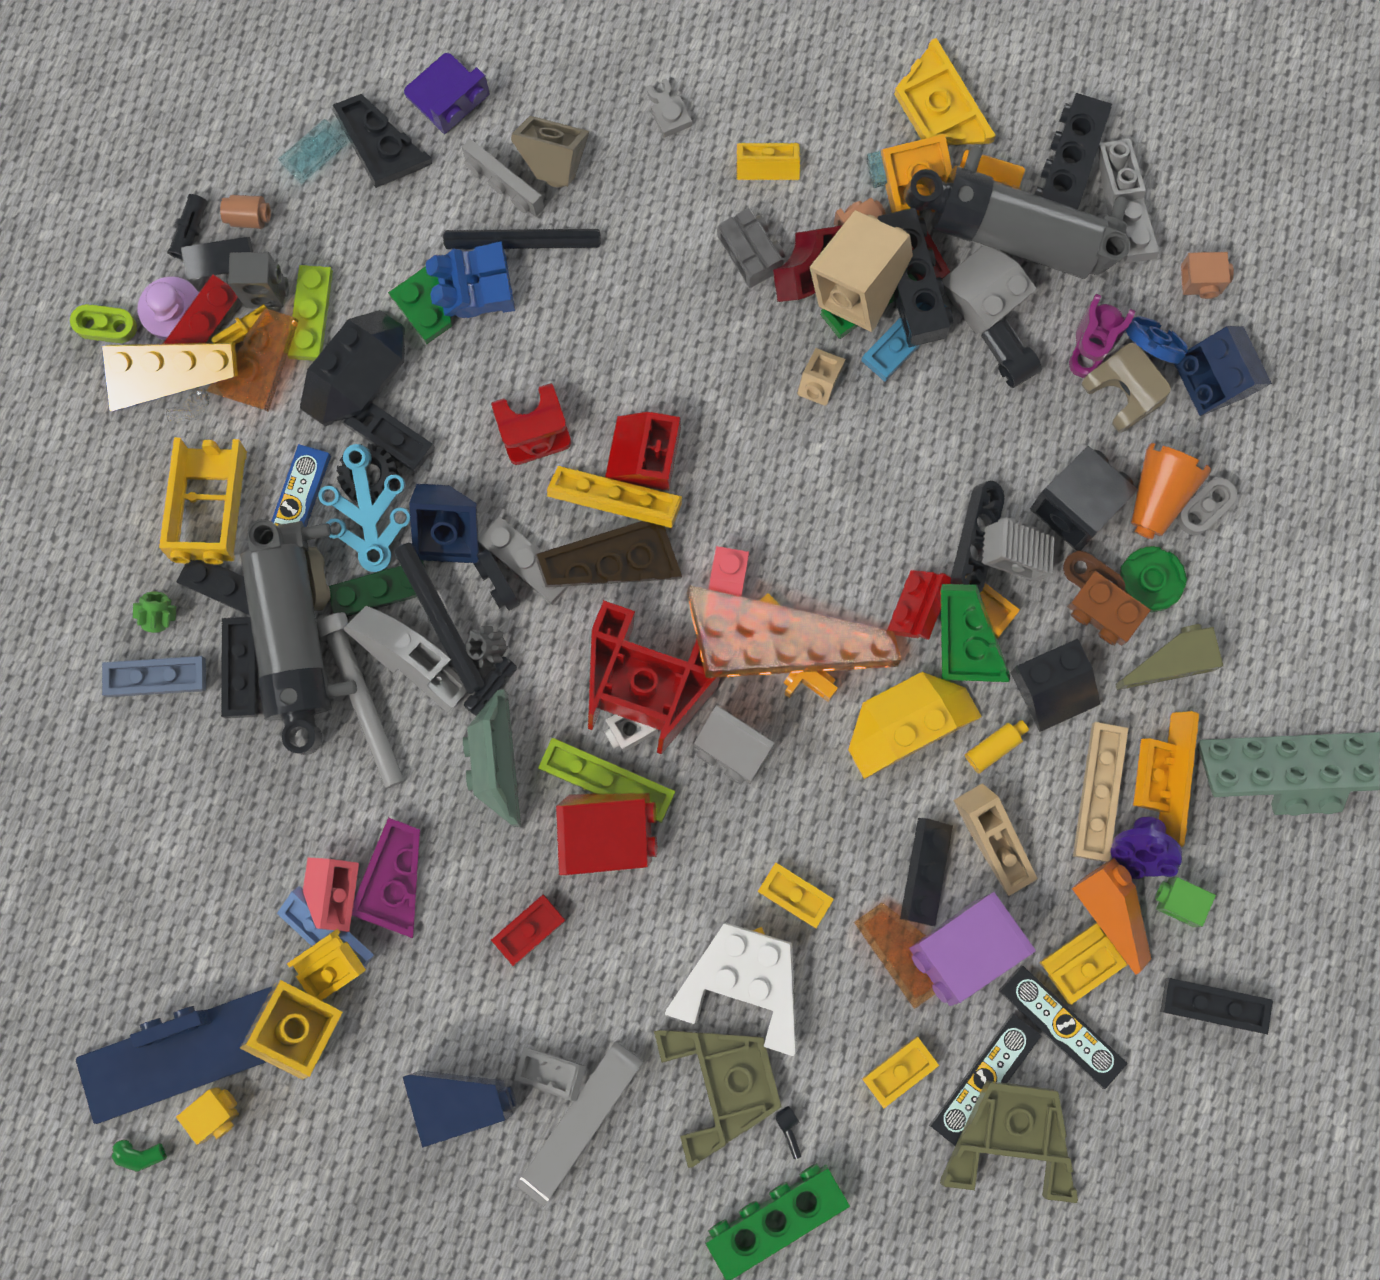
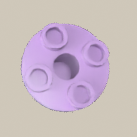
[137,277,199,340]

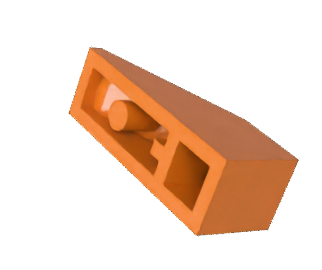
[1072,858,1152,975]

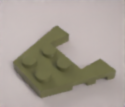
[654,1030,782,1168]
[940,1080,1078,1203]

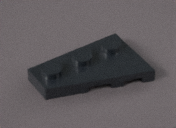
[333,94,432,188]

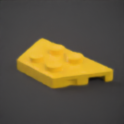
[894,38,996,145]

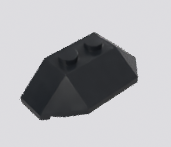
[300,310,405,426]

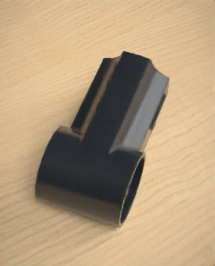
[981,319,1042,388]

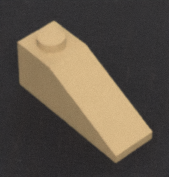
[953,783,1038,896]

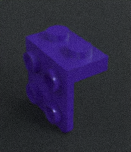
[404,53,490,135]

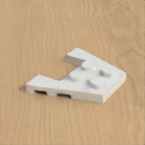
[665,923,797,1056]

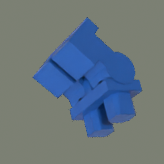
[425,242,515,318]

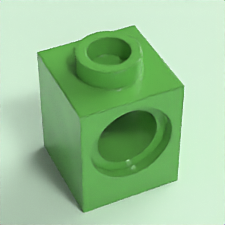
[1155,877,1216,927]

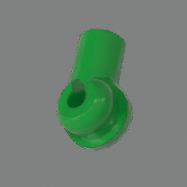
[111,1140,167,1172]

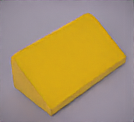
[737,143,800,180]

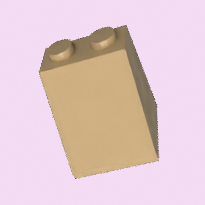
[810,210,913,332]

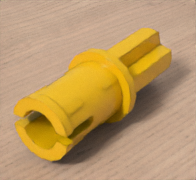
[212,304,275,345]

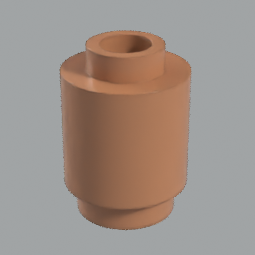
[220,195,271,229]

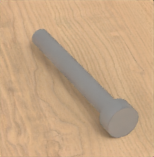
[316,612,404,789]

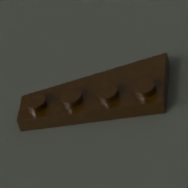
[535,521,682,588]

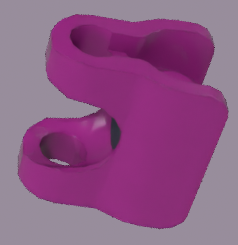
[1069,293,1136,378]

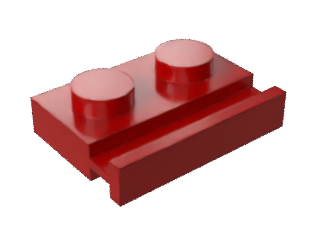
[887,570,951,640]

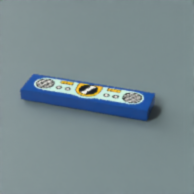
[268,444,331,543]

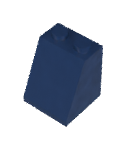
[403,1070,517,1148]

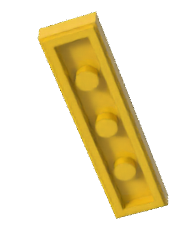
[547,466,682,528]

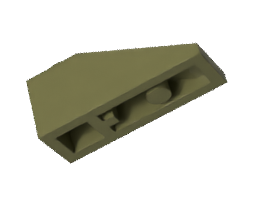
[1115,624,1223,690]

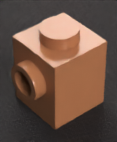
[1181,252,1234,299]

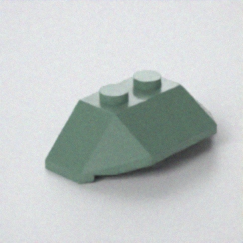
[463,689,521,827]

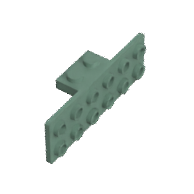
[1198,732,1380,816]

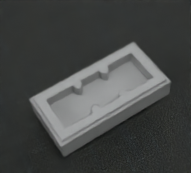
[514,1047,586,1101]

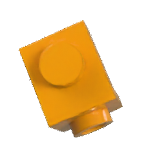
[784,664,838,702]

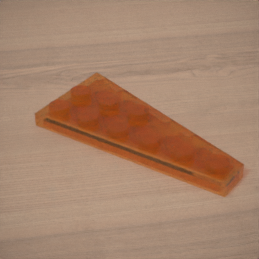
[687,585,902,678]

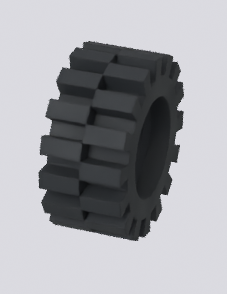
[336,443,400,505]

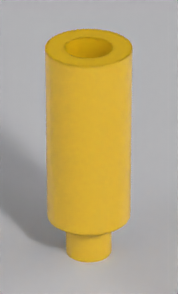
[964,720,1029,774]

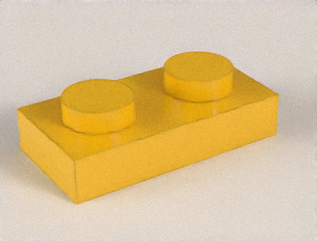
[758,862,834,929]
[861,1036,939,1108]

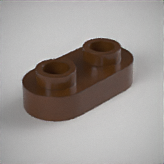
[1063,551,1125,591]

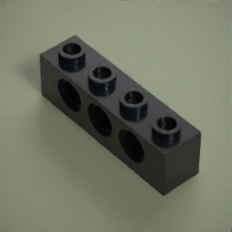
[1034,93,1113,209]
[877,207,953,347]

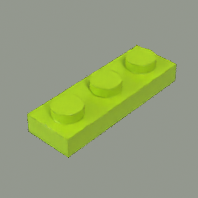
[287,265,333,361]

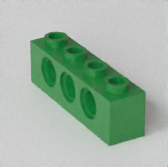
[705,1163,850,1280]

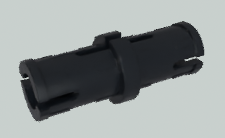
[167,194,208,260]

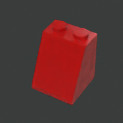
[556,793,658,875]

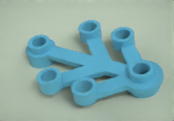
[318,444,410,572]

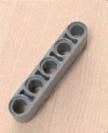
[516,1041,644,1207]

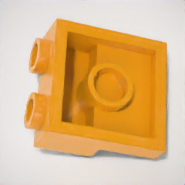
[881,134,952,216]

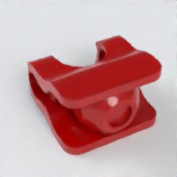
[491,383,571,465]

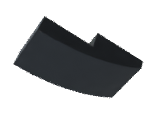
[181,237,253,280]

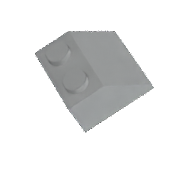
[942,245,1037,334]
[694,705,774,785]

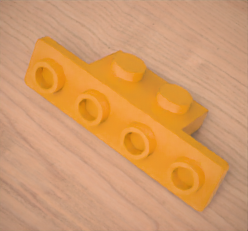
[1133,711,1199,847]

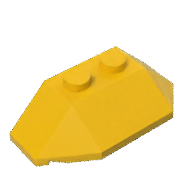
[848,672,982,779]

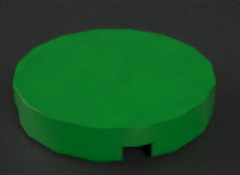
[1119,546,1187,613]

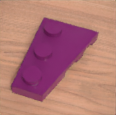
[352,817,420,938]

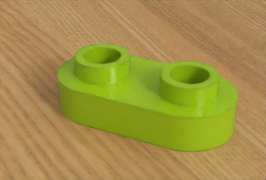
[70,304,137,343]

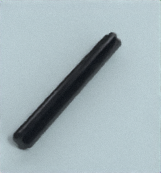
[443,229,601,249]
[395,543,485,694]

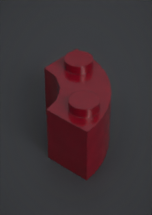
[773,225,843,302]

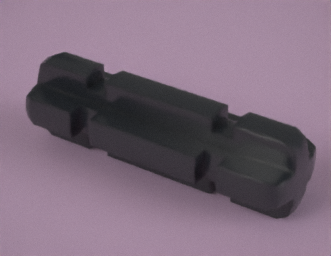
[464,656,517,716]

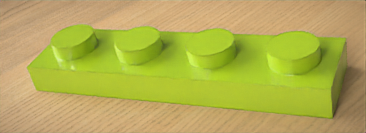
[538,738,676,823]

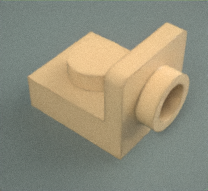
[797,348,846,406]

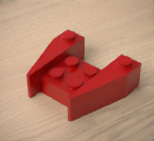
[588,600,731,754]

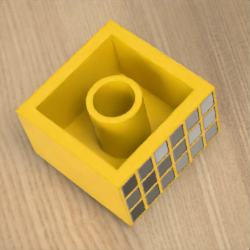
[240,980,343,1080]

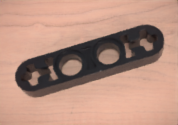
[950,480,1005,593]

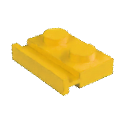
[1039,923,1127,1005]
[287,929,366,1001]

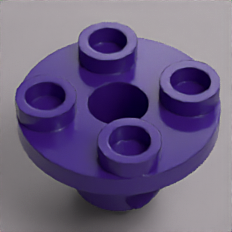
[1111,816,1182,879]

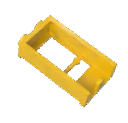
[159,437,247,565]

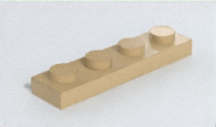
[1073,722,1128,862]

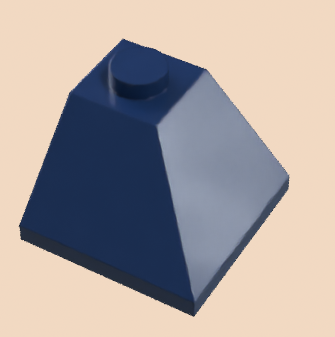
[409,484,479,563]

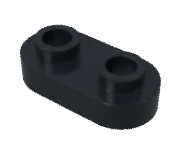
[474,548,520,611]

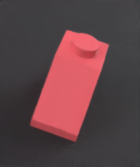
[705,546,749,623]
[303,857,359,932]

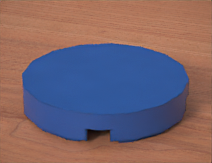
[1126,316,1188,364]

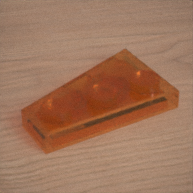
[206,308,299,412]
[853,903,935,1009]

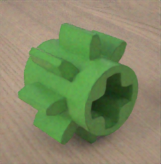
[132,591,176,633]

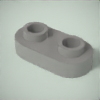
[1177,478,1237,535]

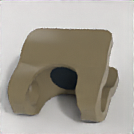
[1081,343,1171,433]

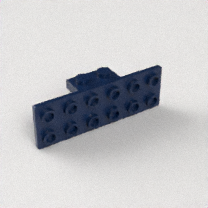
[76,987,272,1124]

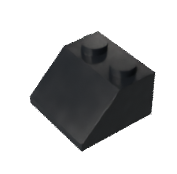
[1010,638,1101,732]

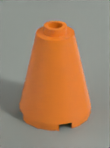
[1131,443,1211,540]

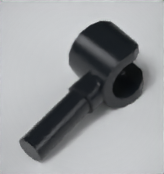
[776,1106,801,1159]

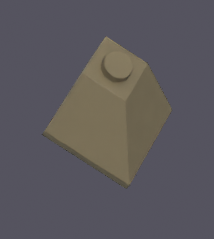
[511,116,589,187]

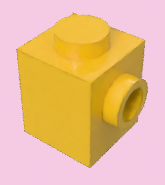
[176,1087,239,1145]

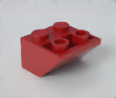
[605,412,681,491]

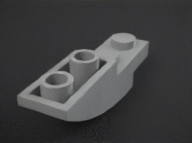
[1098,139,1159,264]
[343,606,467,713]

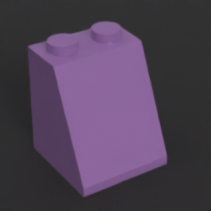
[909,892,1036,1006]

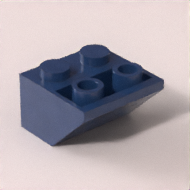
[1174,326,1272,416]

